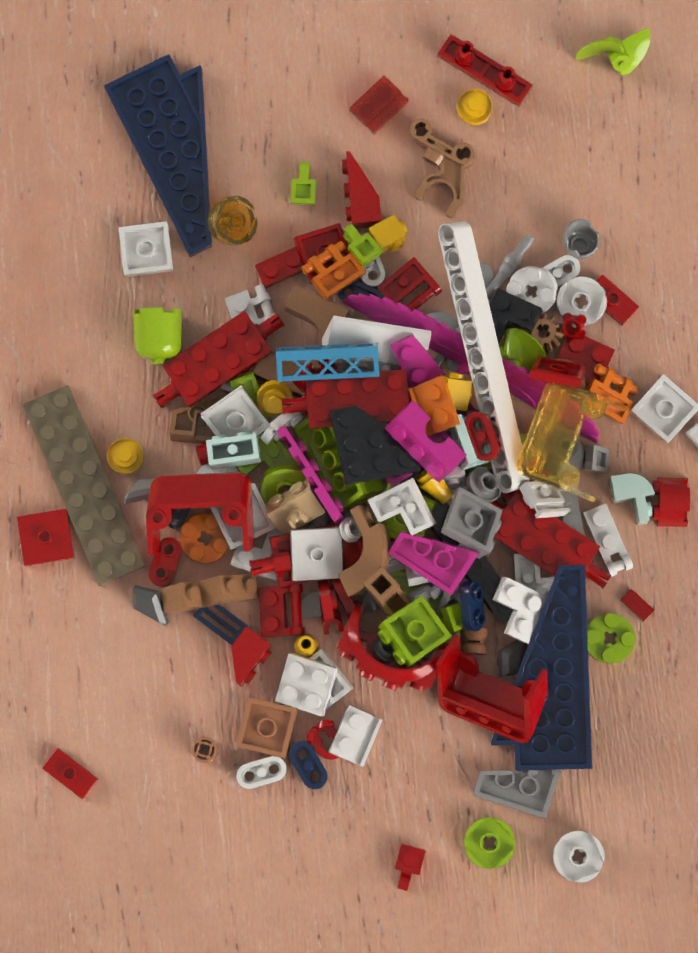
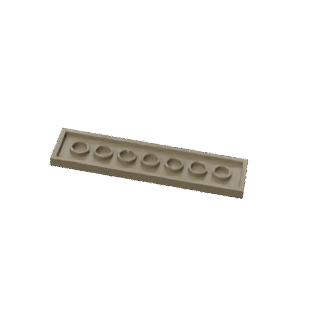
[22,385,146,586]

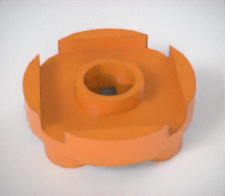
[180,514,229,564]

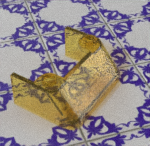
[517,382,629,502]

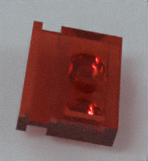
[349,75,409,135]

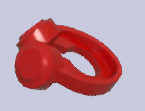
[307,720,339,760]

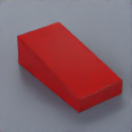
[620,589,654,622]

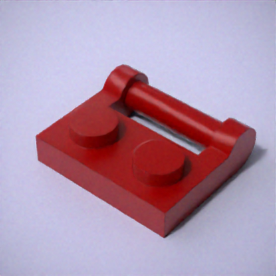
[376,257,442,311]
[258,584,305,638]

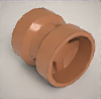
[462,628,488,655]
[192,737,218,763]

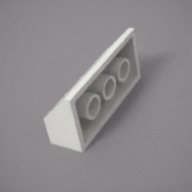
[322,315,431,372]

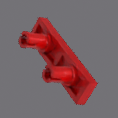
[437,34,533,107]

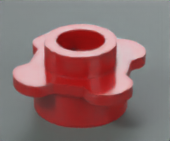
[562,313,587,338]

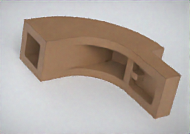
[338,505,391,597]
[363,567,411,617]

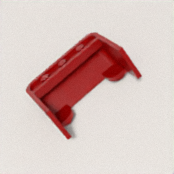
[146,472,255,556]
[436,634,547,743]

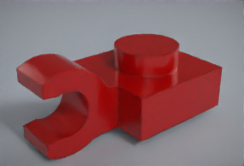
[394,843,426,891]

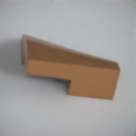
[169,394,225,444]

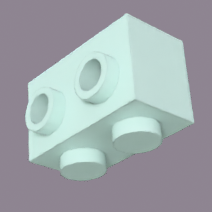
[206,431,261,470]

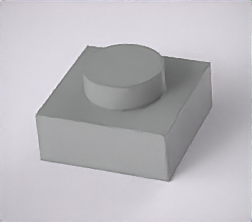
[584,445,610,474]

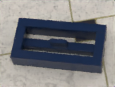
[193,605,248,645]

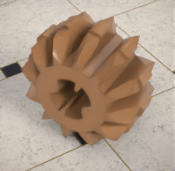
[522,312,564,354]

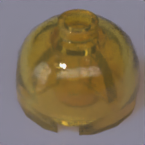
[207,196,258,246]

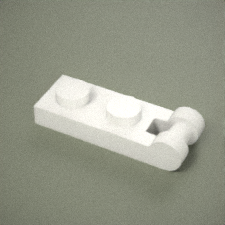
[582,504,633,577]

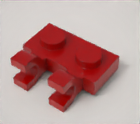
[317,580,344,635]

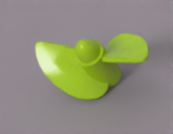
[575,28,651,75]
[499,328,547,371]

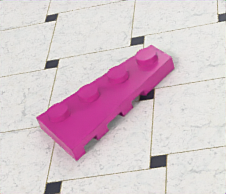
[390,334,475,416]
[277,426,345,525]

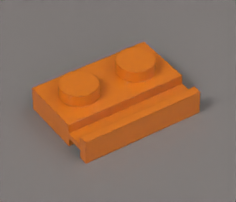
[409,376,460,437]

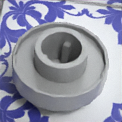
[466,466,501,503]

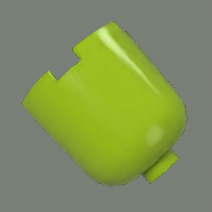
[133,307,182,365]

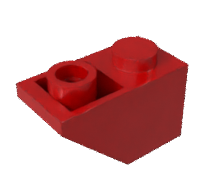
[231,626,272,686]

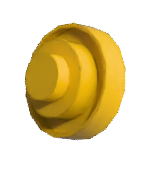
[457,89,493,126]
[257,380,293,417]
[107,438,144,475]

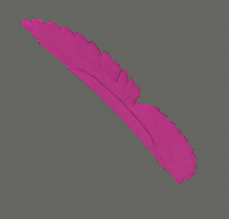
[343,293,600,443]

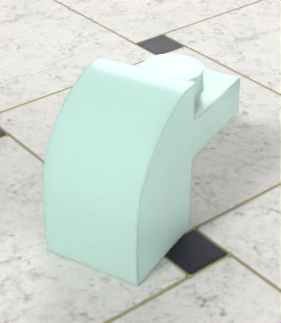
[608,473,655,525]

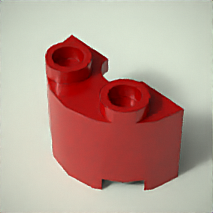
[653,477,690,527]

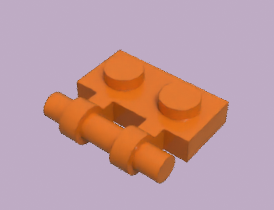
[301,241,366,301]
[580,364,639,424]

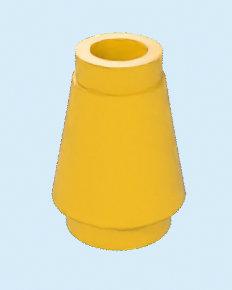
[416,469,453,504]
[294,634,319,658]

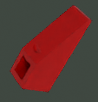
[342,151,381,229]

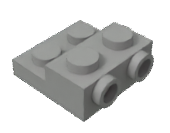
[441,487,502,559]

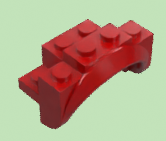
[336,604,449,692]

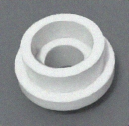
[339,517,362,542]

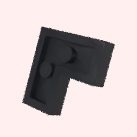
[489,289,543,344]

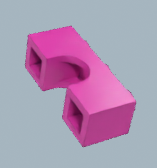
[385,401,467,483]

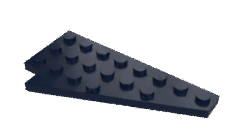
[104,54,212,257]
[491,564,593,770]

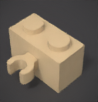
[266,480,326,534]

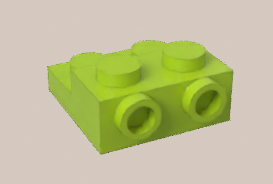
[378,595,452,669]

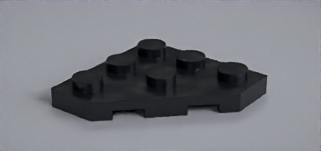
[329,406,421,486]

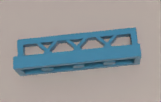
[276,343,379,382]

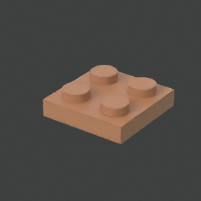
[236,697,298,759]

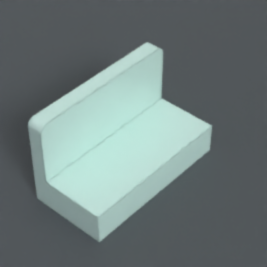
[448,414,490,470]

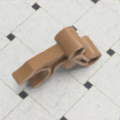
[410,118,474,218]

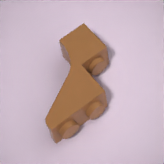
[160,574,259,614]

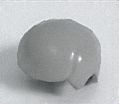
[562,219,599,259]

